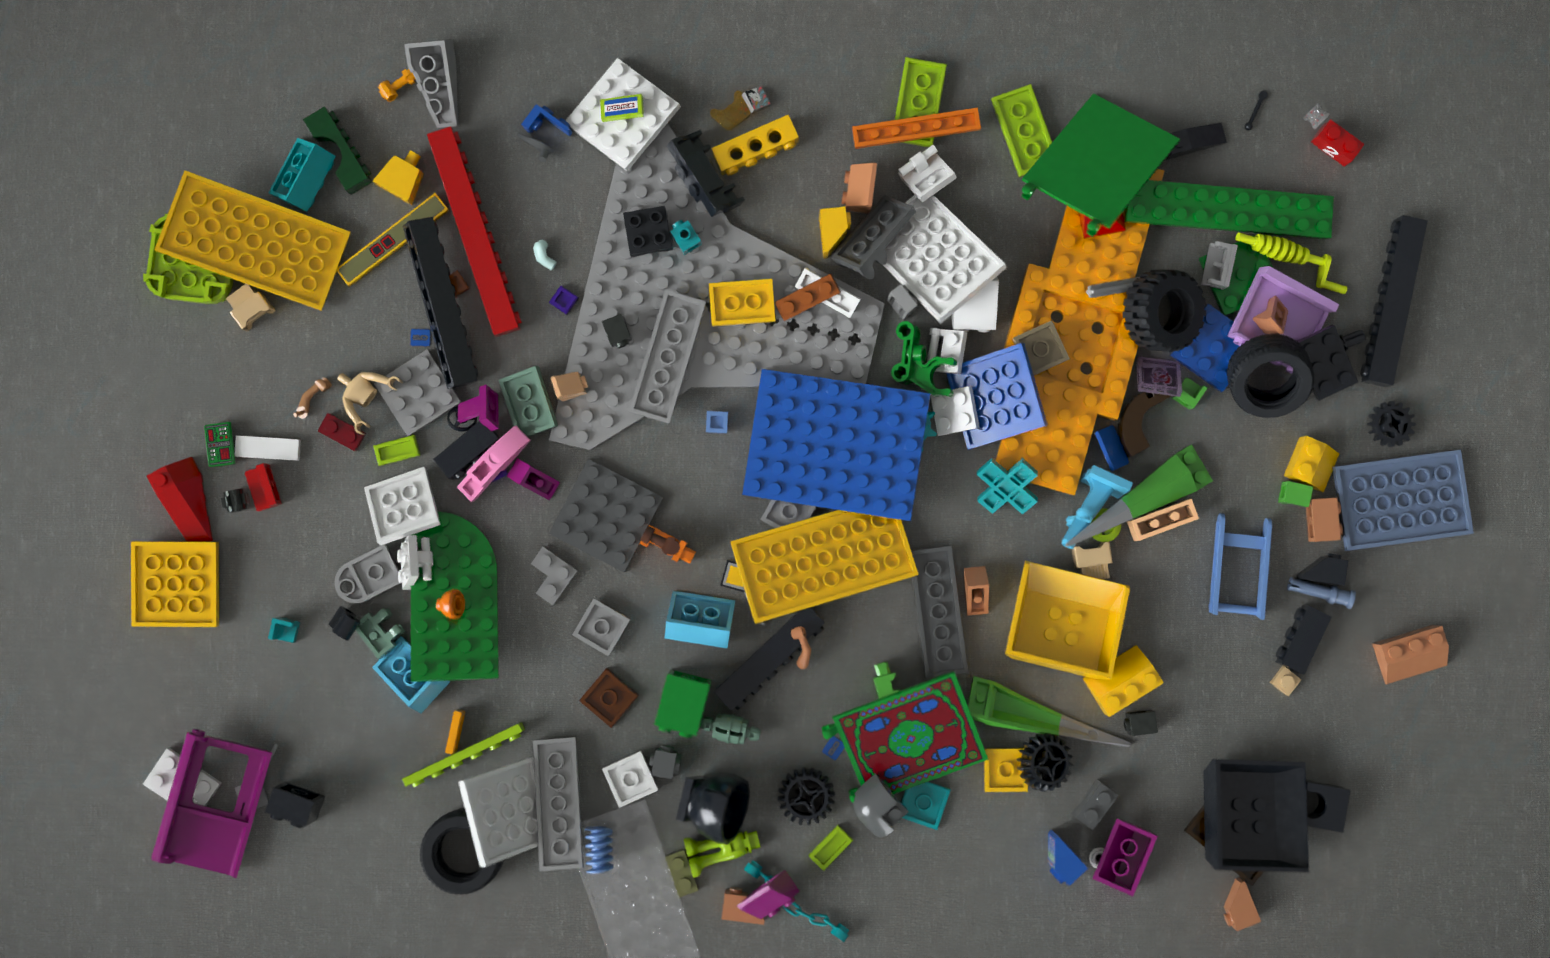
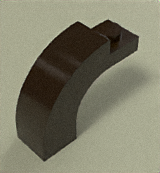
[1118,388,1171,458]

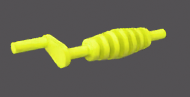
[1235,232,1347,294]

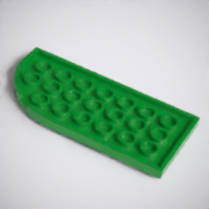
[411,512,499,682]

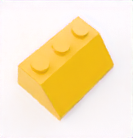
[1082,645,1164,717]

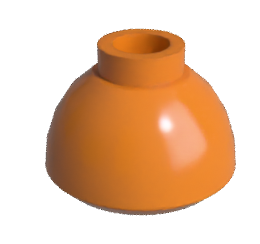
[436,589,465,619]

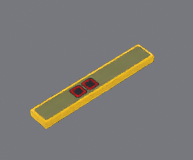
[337,193,449,287]

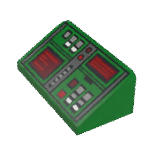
[204,422,236,467]

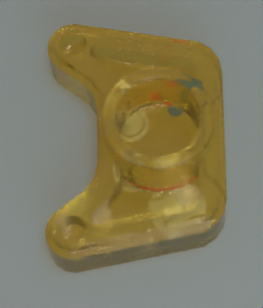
[710,90,751,131]

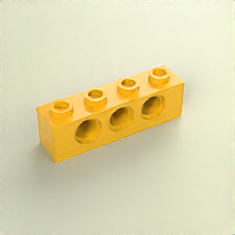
[711,114,799,176]

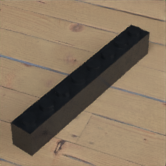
[1360,215,1428,387]
[403,217,478,389]

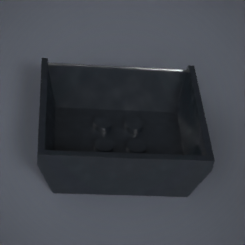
[1203,759,1309,873]

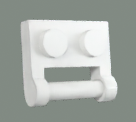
[925,328,967,374]

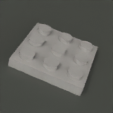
[374,349,462,436]

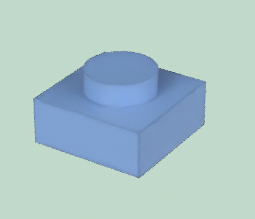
[706,411,728,434]

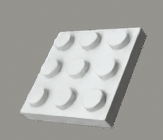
[364,467,441,546]

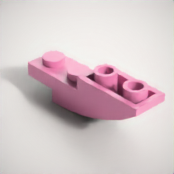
[457,425,531,502]

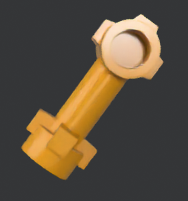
[378,69,416,102]

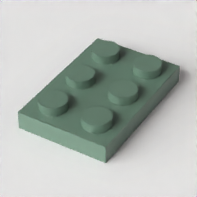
[499,366,558,437]

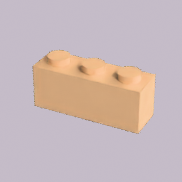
[1127,499,1199,541]

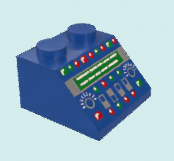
[1048,829,1088,886]

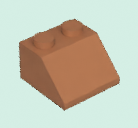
[842,163,877,213]

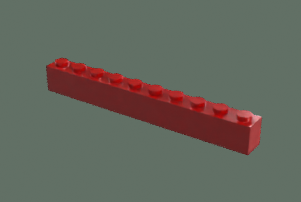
[427,126,522,337]

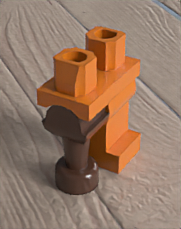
[639,525,696,563]

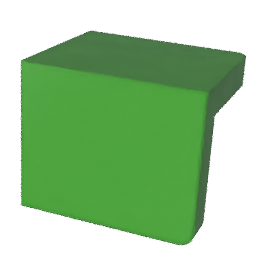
[1172,378,1208,410]
[1278,481,1313,507]

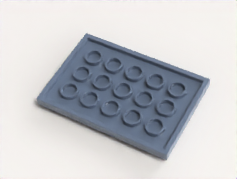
[1333,450,1474,551]

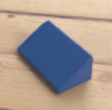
[1095,425,1129,471]

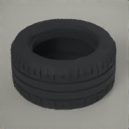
[1227,334,1315,418]
[420,808,504,895]

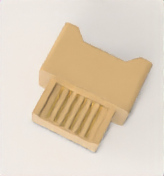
[226,284,276,331]
[1072,542,1113,579]

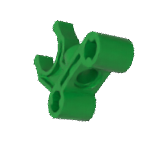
[891,321,957,397]

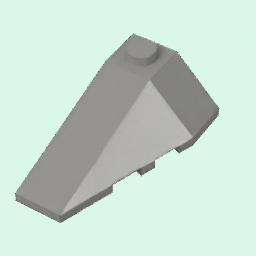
[404,39,458,128]

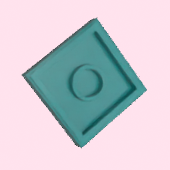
[901,781,951,830]

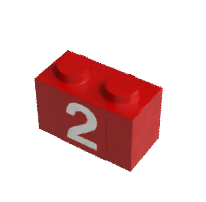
[1311,119,1365,166]

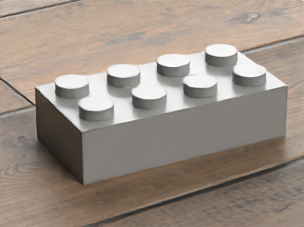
[887,284,917,320]

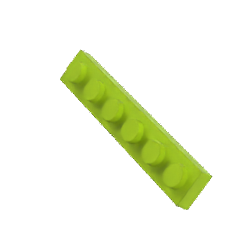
[402,722,525,787]

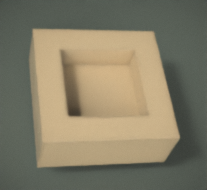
[1269,666,1301,696]

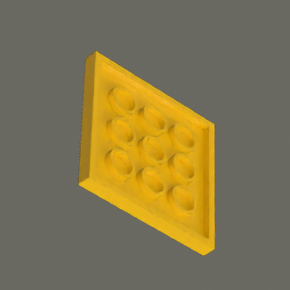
[131,541,219,627]

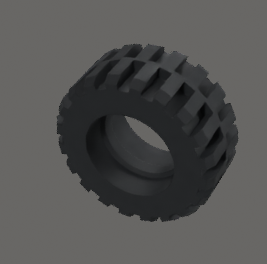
[1122,270,1206,352]

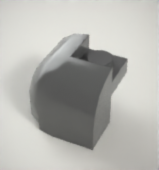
[853,773,908,837]

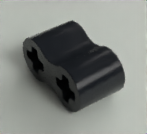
[328,606,361,641]

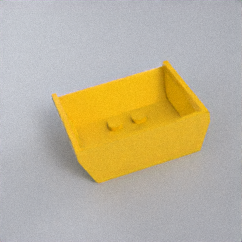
[1005,560,1130,679]

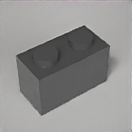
[1071,779,1118,830]

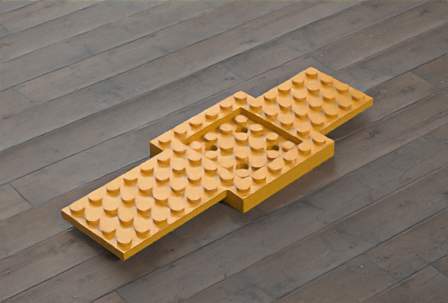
[995,169,1164,496]

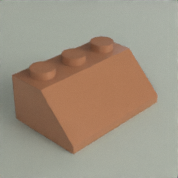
[1372,625,1449,684]

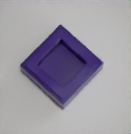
[549,286,579,315]

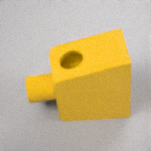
[373,150,424,205]

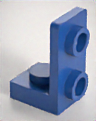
[521,104,572,136]

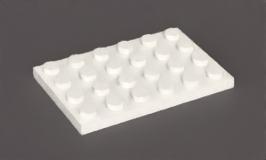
[882,195,1007,323]

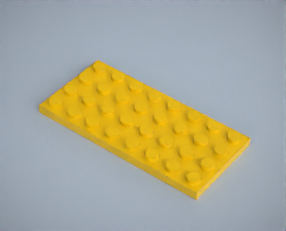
[155,170,351,311]
[730,510,919,624]

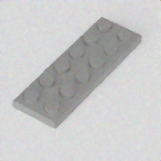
[629,290,706,424]
[533,737,584,871]

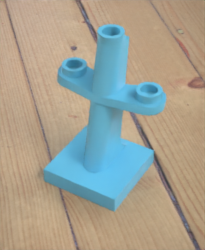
[1061,465,1133,549]

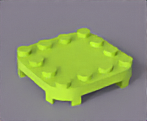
[143,214,233,304]

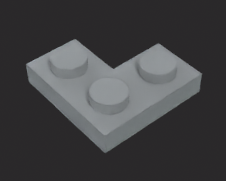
[531,546,578,605]

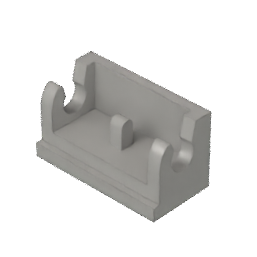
[1201,241,1238,290]

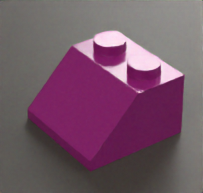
[737,870,800,919]

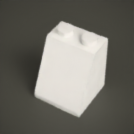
[952,276,999,333]

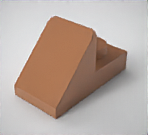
[1253,296,1288,335]

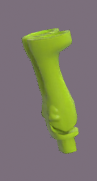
[684,830,761,878]

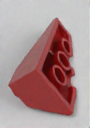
[146,457,213,542]

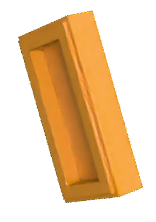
[445,709,466,754]

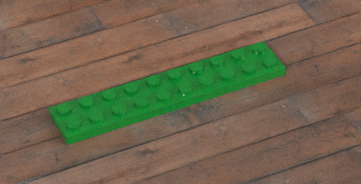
[1125,180,1334,239]

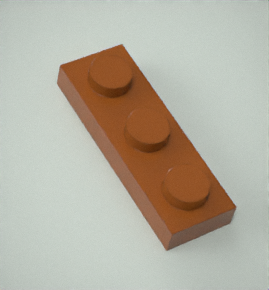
[774,273,841,321]

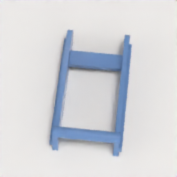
[1209,513,1272,620]

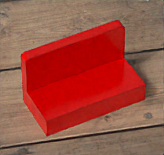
[245,463,282,511]

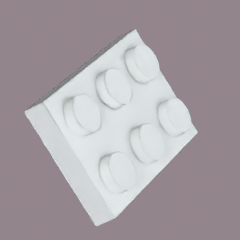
[143,748,222,806]

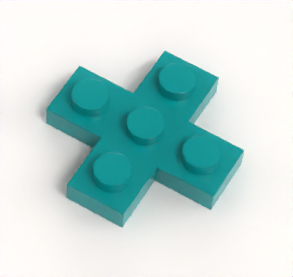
[977,458,1038,514]

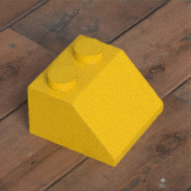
[819,206,851,259]
[1284,436,1340,493]

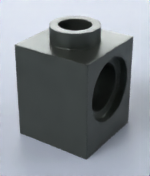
[602,314,632,349]
[1123,709,1158,736]

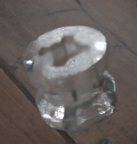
[1302,103,1330,130]

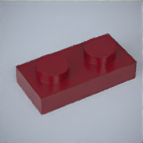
[318,413,366,451]

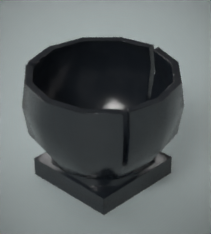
[676,773,750,844]

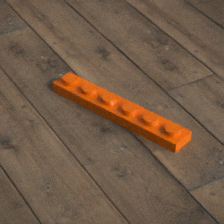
[852,108,981,149]

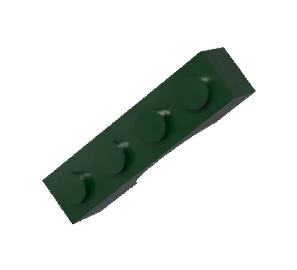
[303,106,372,195]

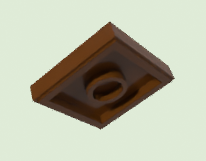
[579,668,639,728]

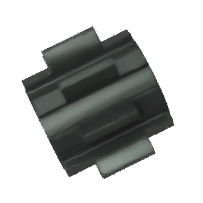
[221,489,250,513]

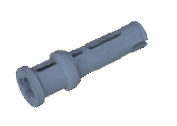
[1287,577,1356,609]

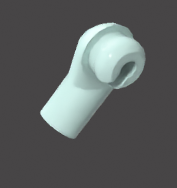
[533,240,557,271]

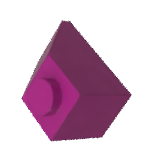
[507,458,560,500]

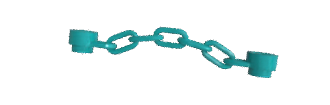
[744,860,850,942]

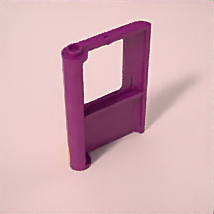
[151,729,272,878]

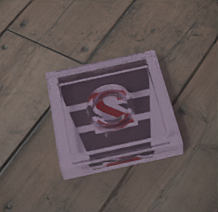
[1136,357,1182,397]

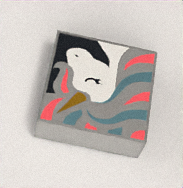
[742,86,771,113]

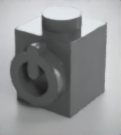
[649,745,682,779]

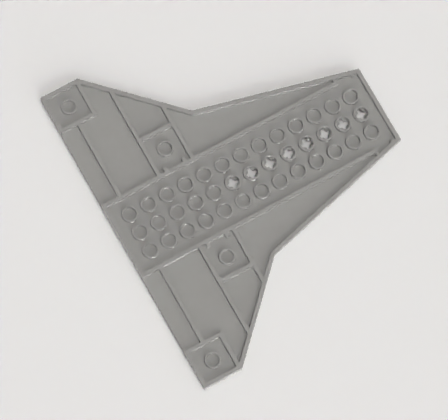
[549,124,885,450]

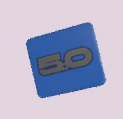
[410,329,430,346]
[822,736,845,760]

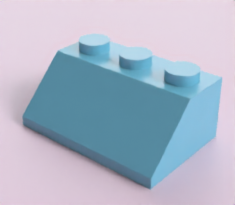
[664,591,735,649]

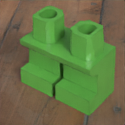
[873,662,900,699]

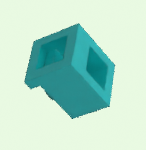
[670,220,702,255]

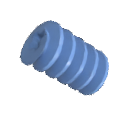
[585,826,614,873]

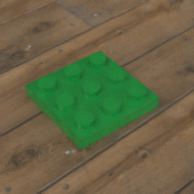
[1199,235,1273,315]

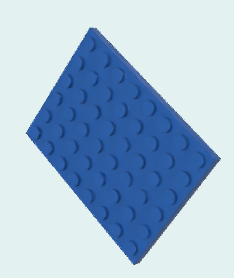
[742,369,931,521]

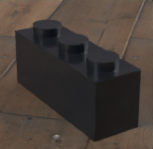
[433,421,500,480]
[1275,605,1332,675]

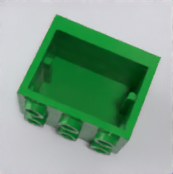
[654,669,712,738]

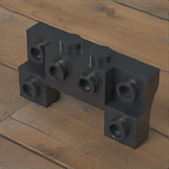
[667,130,745,217]

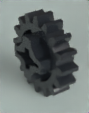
[1367,401,1416,447]

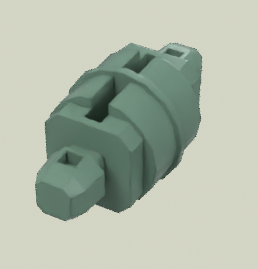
[701,713,761,745]

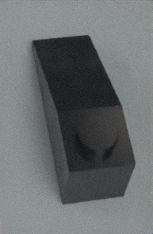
[1166,123,1227,160]

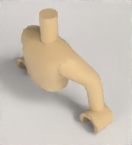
[338,372,403,435]

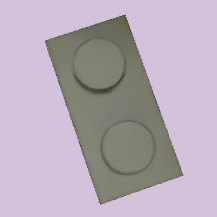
[664,849,699,898]

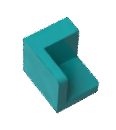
[268,617,300,643]

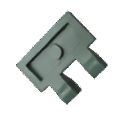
[356,608,406,659]

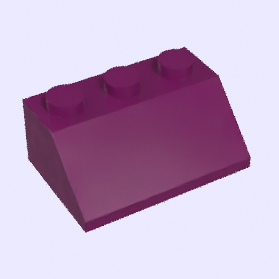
[1092,818,1158,897]

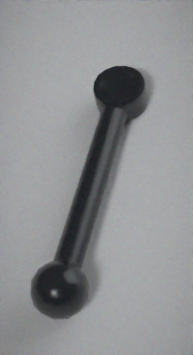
[1244,91,1268,131]

